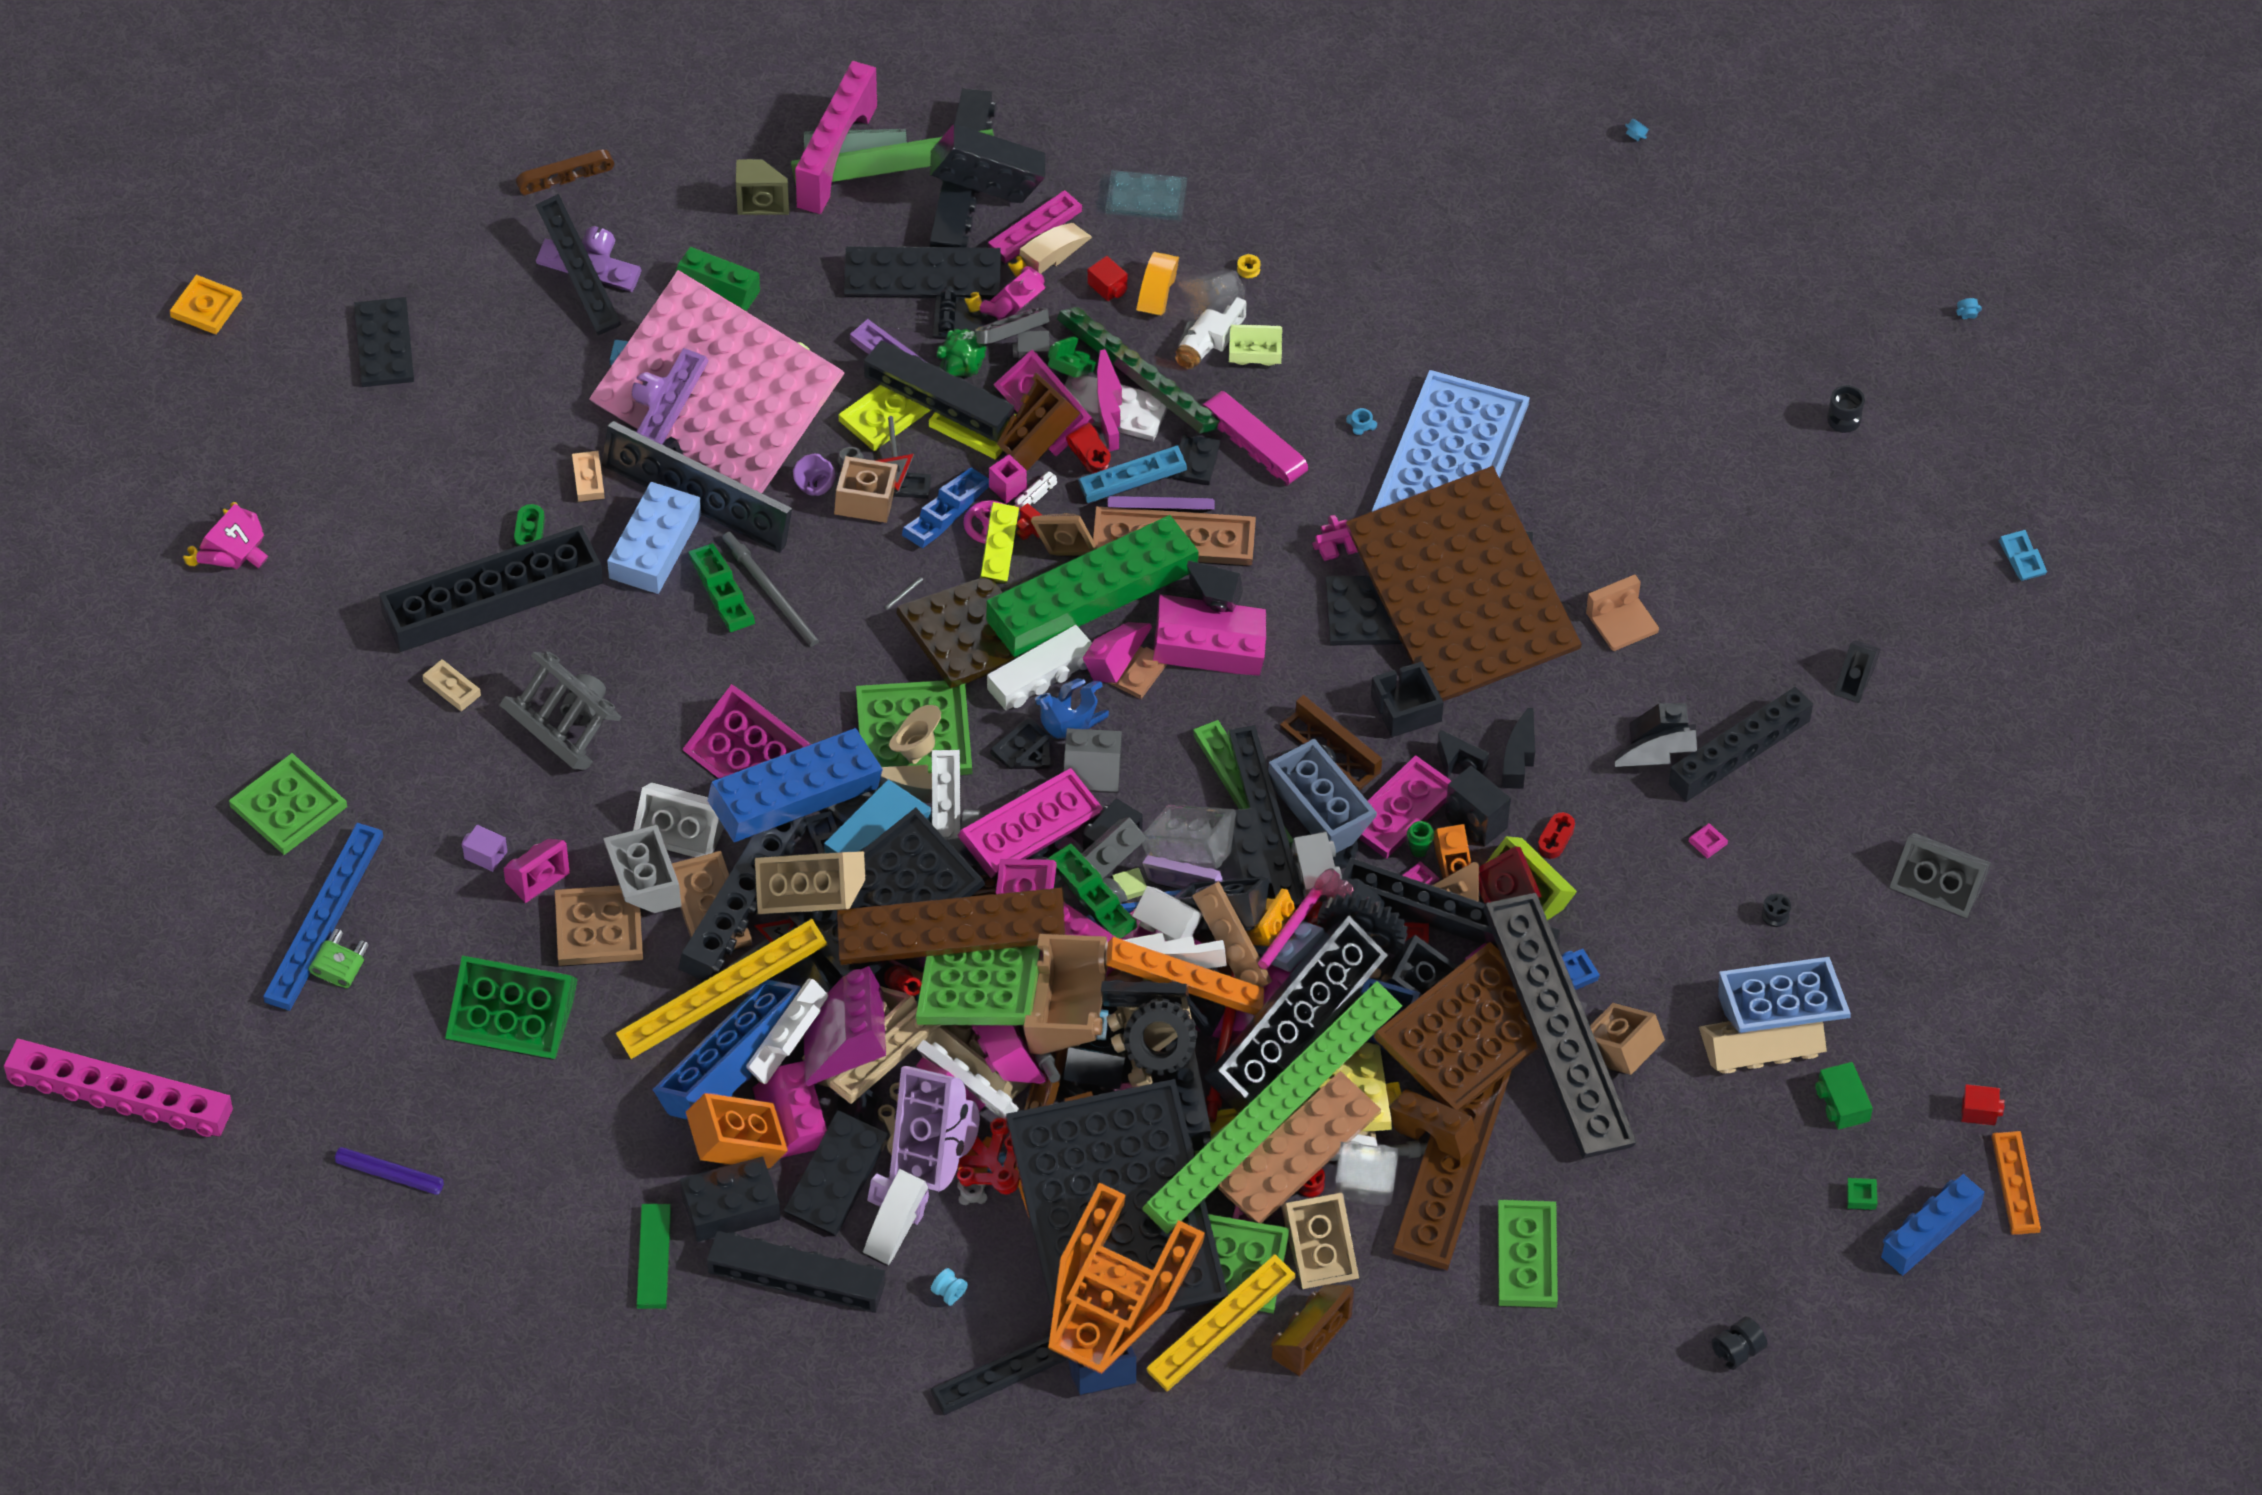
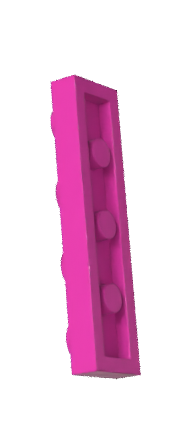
[988,191,1082,264]

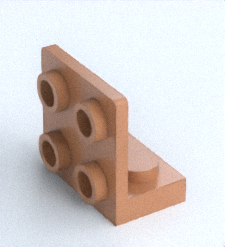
[1586,575,1659,651]

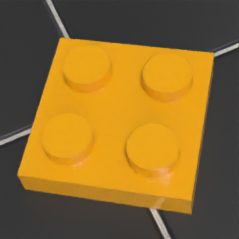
[170,275,242,334]

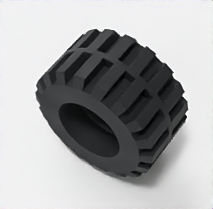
[1124,999,1197,1075]

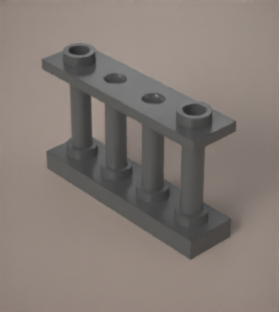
[500,651,622,770]

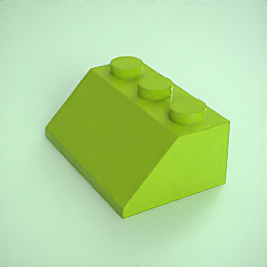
[1486,837,1577,921]

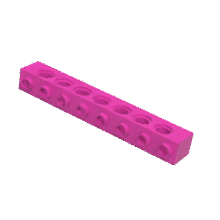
[4,1038,233,1137]

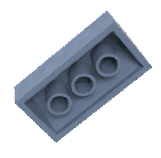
[1268,739,1377,853]

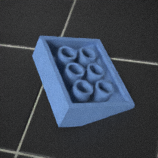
[1718,957,1851,1033]

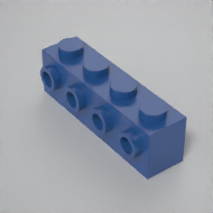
[1881,1174,1985,1276]

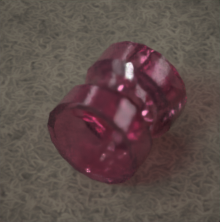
[1314,868,1353,900]

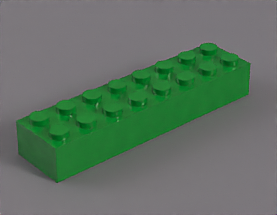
[986,515,1199,657]

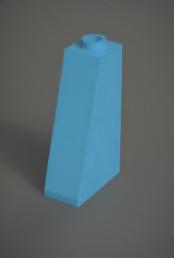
[824,779,932,853]

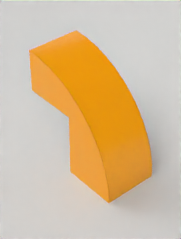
[1136,252,1179,315]

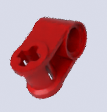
[1065,422,1111,474]

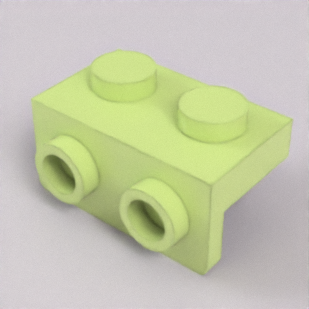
[1229,325,1282,366]

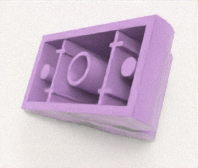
[889,1066,980,1191]

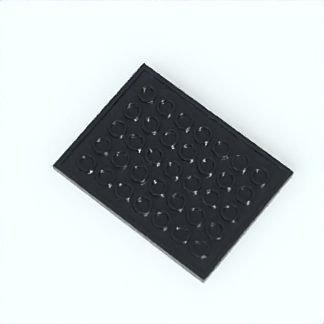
[1006,1079,1228,1316]

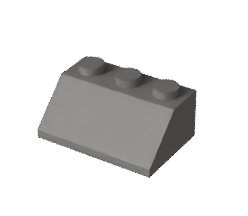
[603,825,681,913]

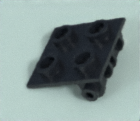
[933,286,988,338]

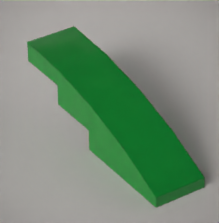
[688,543,755,633]
[1048,844,1138,939]

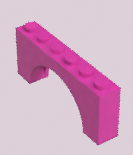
[795,61,877,214]

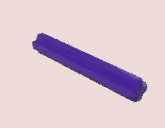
[335,1147,444,1195]

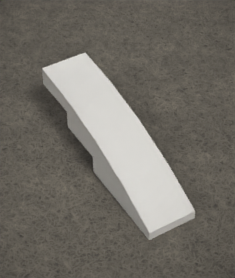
[1125,933,1227,968]

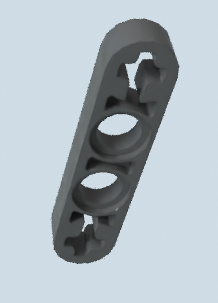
[975,307,1050,344]

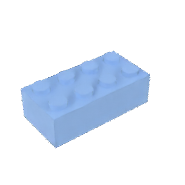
[608,482,701,594]

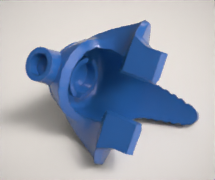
[1035,678,1109,739]

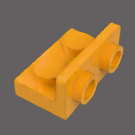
[1246,889,1295,946]

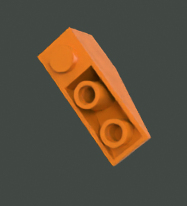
[1433,824,1471,879]

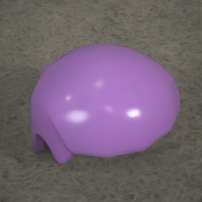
[793,453,836,496]

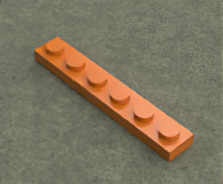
[1107,937,1264,1015]

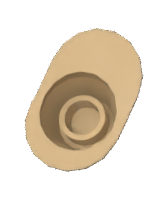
[889,705,941,764]

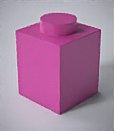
[989,455,1027,503]

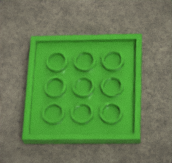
[856,681,972,775]
[916,945,1042,1025]

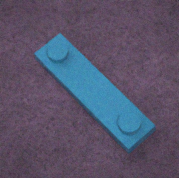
[1078,445,1187,503]

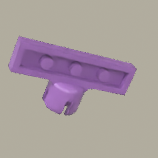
[536,226,642,292]
[632,348,709,445]

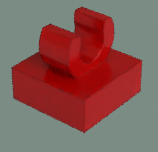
[1016,503,1042,540]

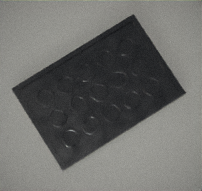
[786,807,985,977]

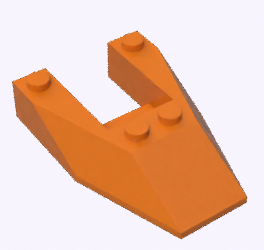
[1048,1183,1205,1374]

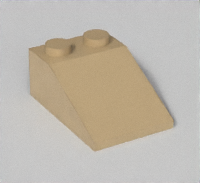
[1281,1193,1359,1289]

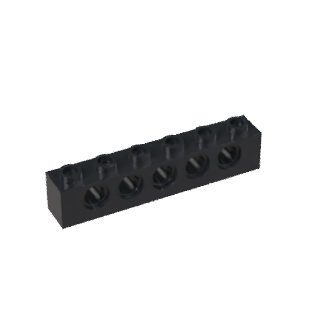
[1669,687,1813,802]

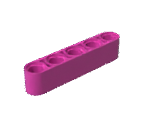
[1201,391,1308,486]

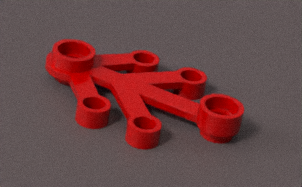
[957,1118,1020,1194]

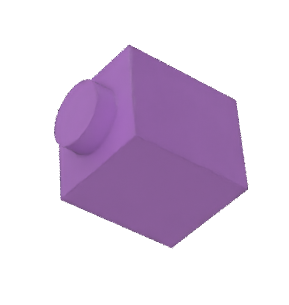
[462,825,507,872]

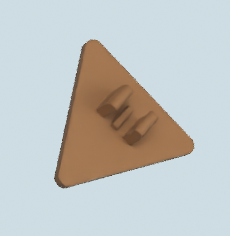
[1432,862,1479,902]

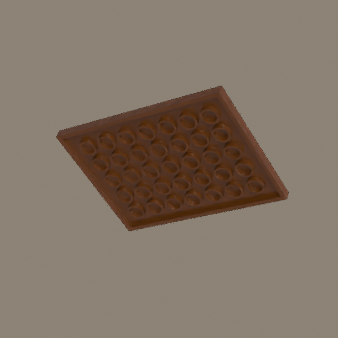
[1346,466,1582,701]

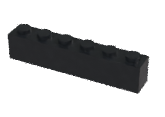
[864,340,1014,443]
[707,1231,886,1313]

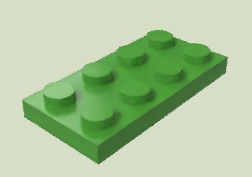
[1498,1200,1558,1308]

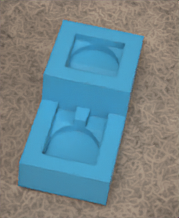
[1999,530,2047,581]

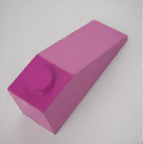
[1083,622,1152,683]

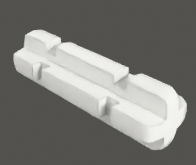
[1015,471,1057,510]

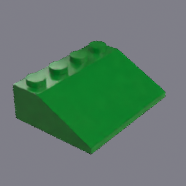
[445,955,578,1059]

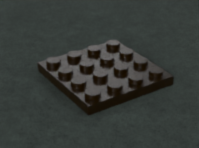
[896,577,1036,688]

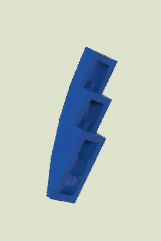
[902,468,989,548]

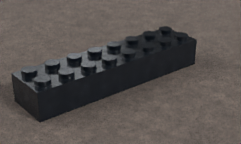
[379,525,603,652]
[1204,915,1388,1113]

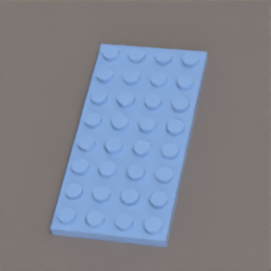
[1372,370,1530,512]

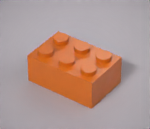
[686,1093,788,1168]

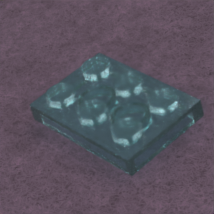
[1105,170,1187,221]

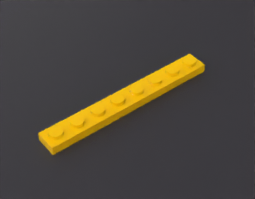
[616,919,827,1059]

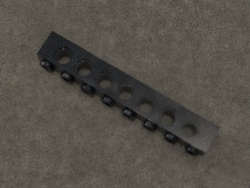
[678,816,808,981]

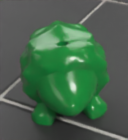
[937,329,986,377]

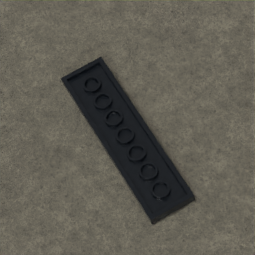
[602,421,792,553]

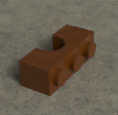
[1389,1089,1479,1159]

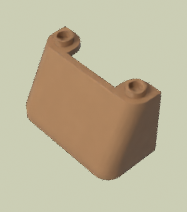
[1024,934,1108,1055]

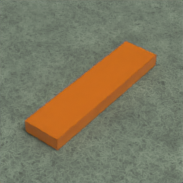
[1992,1131,2041,1235]

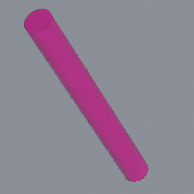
[1258,887,1322,969]

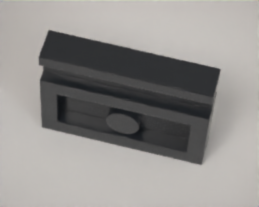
[1172,434,1220,486]

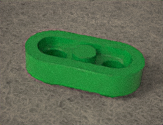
[514,504,545,547]

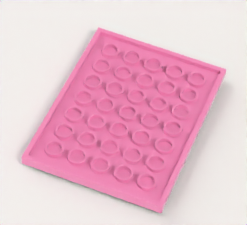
[589,270,844,493]

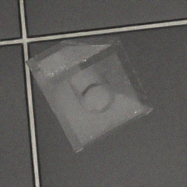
[1178,269,1245,321]

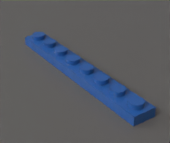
[263,823,383,1011]

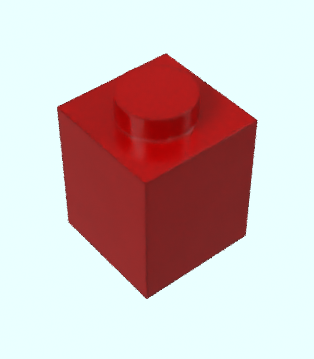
[1087,256,1128,301]
[1961,1084,2004,1126]

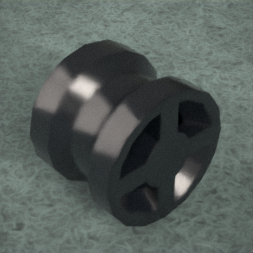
[1762,893,1791,927]

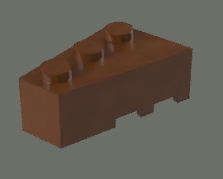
[997,373,1080,472]

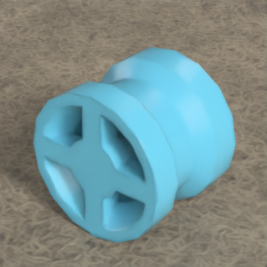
[931,1268,968,1305]

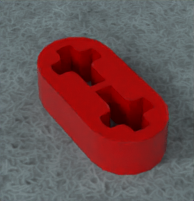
[1538,812,1575,859]

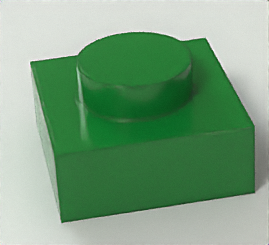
[1847,1178,1877,1210]

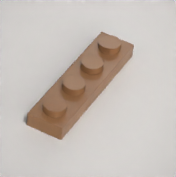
[1192,881,1272,987]

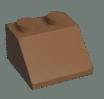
[834,456,898,523]
[1590,1003,1665,1075]

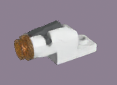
[1175,297,1246,369]

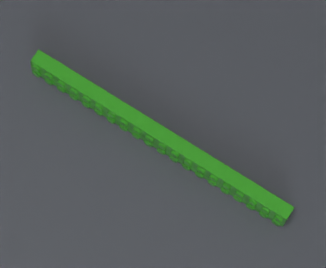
[1142,981,1402,1235]

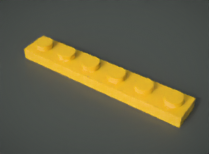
[1147,1254,1295,1391]

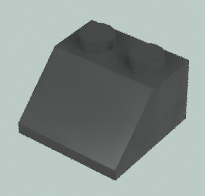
[1064,728,1122,793]

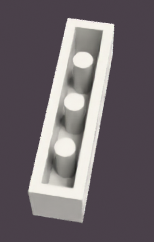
[987,625,1092,711]

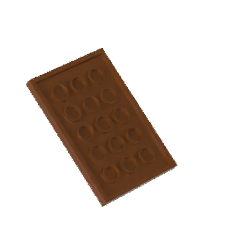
[1374,942,1538,1111]

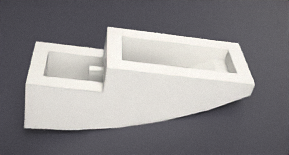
[863,1169,928,1265]

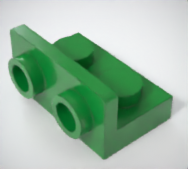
[1048,337,1097,378]

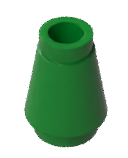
[1407,821,1434,857]

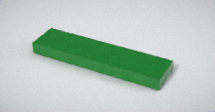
[637,1204,671,1309]

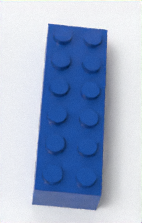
[707,728,883,842]
[652,980,801,1120]

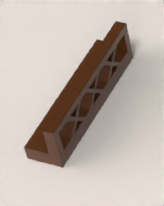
[1280,695,1382,791]

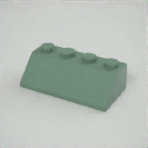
[804,129,906,153]

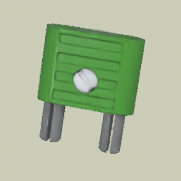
[309,929,368,988]

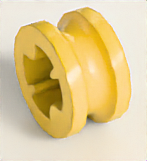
[1237,254,1260,278]

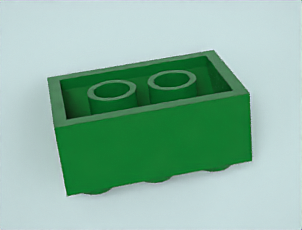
[675,247,760,311]

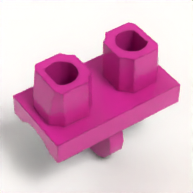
[1312,515,1358,561]

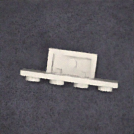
[746,979,828,1084]

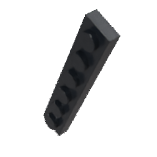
[536,194,622,335]

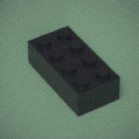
[930,124,1045,203]

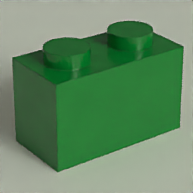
[1816,1062,1873,1130]

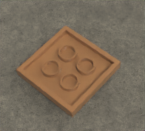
[555,886,643,966]

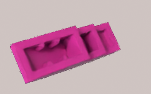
[1097,349,1122,452]

